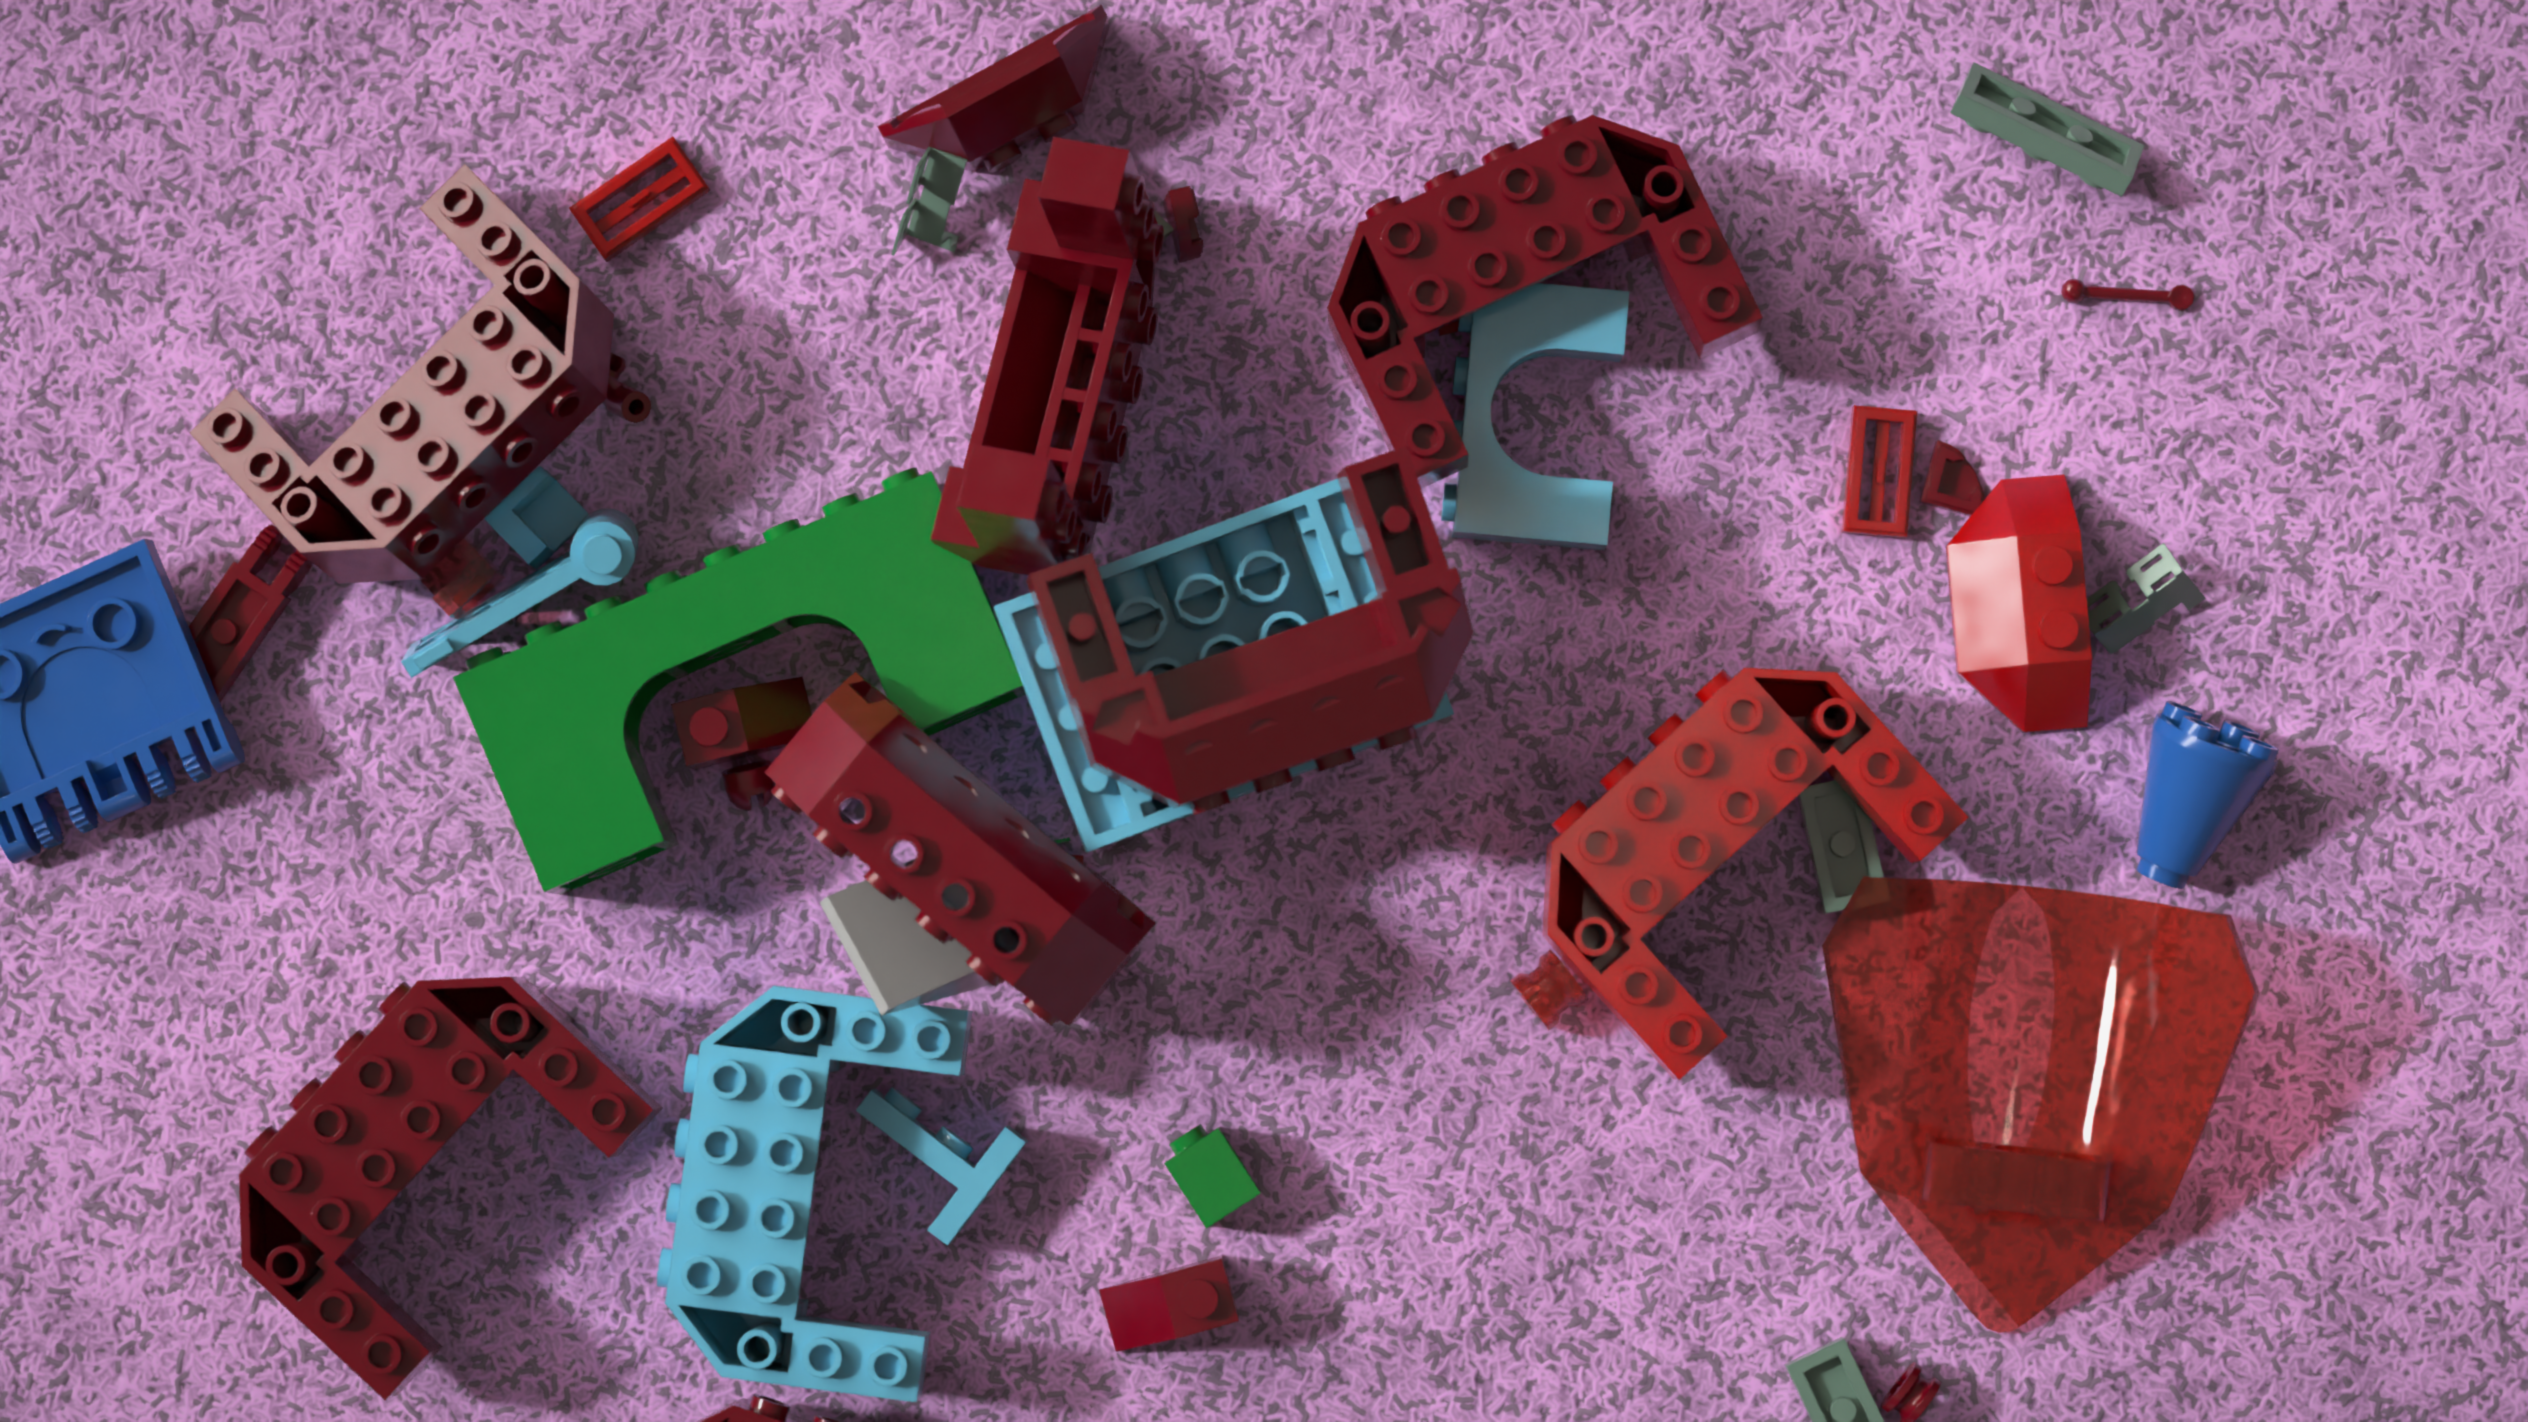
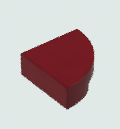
[1163,186,1204,263]
[1919,440,1985,516]

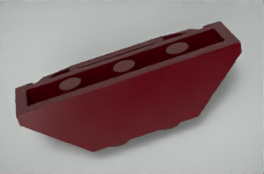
[877,5,1109,173]

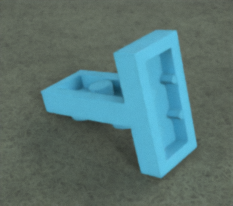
[855,1087,1028,1246]

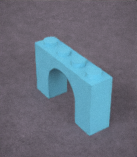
[1441,283,1630,551]

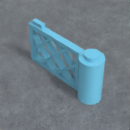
[401,508,639,678]

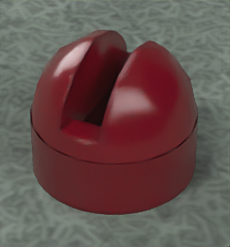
[721,761,775,811]

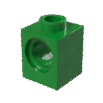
[1164,1124,1261,1229]

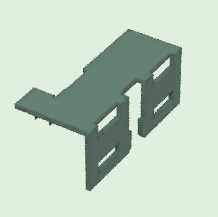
[891,147,967,256]
[2087,543,2206,654]

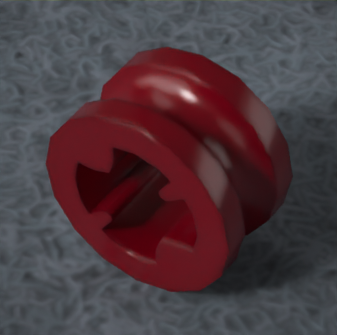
[1880,1362,1942,1422]

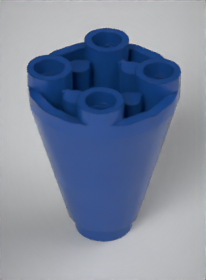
[2136,701,2279,889]

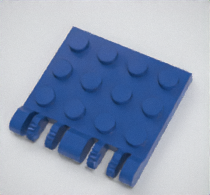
[0,539,245,864]

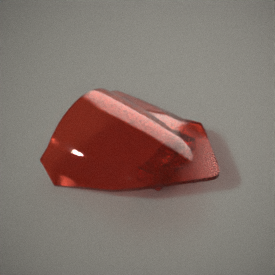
[1822,876,2260,1333]

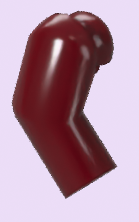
[602,352,651,423]

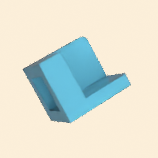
[484,466,589,569]

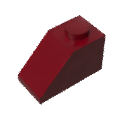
[671,677,812,770]
[1099,1255,1239,1352]

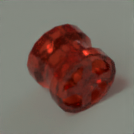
[1510,950,1589,1031]

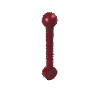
[2061,278,2194,311]

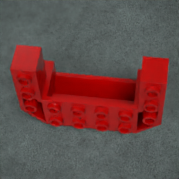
[1543,668,1969,1080]

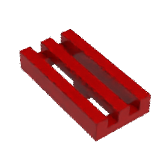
[569,136,711,262]
[1842,405,1918,539]

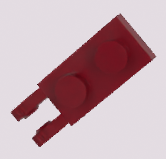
[189,524,313,703]

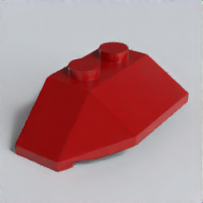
[1945,474,2092,733]

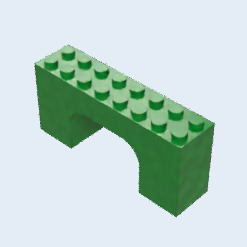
[453,467,1026,895]

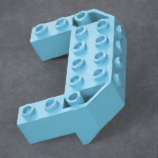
[657,986,973,1402]

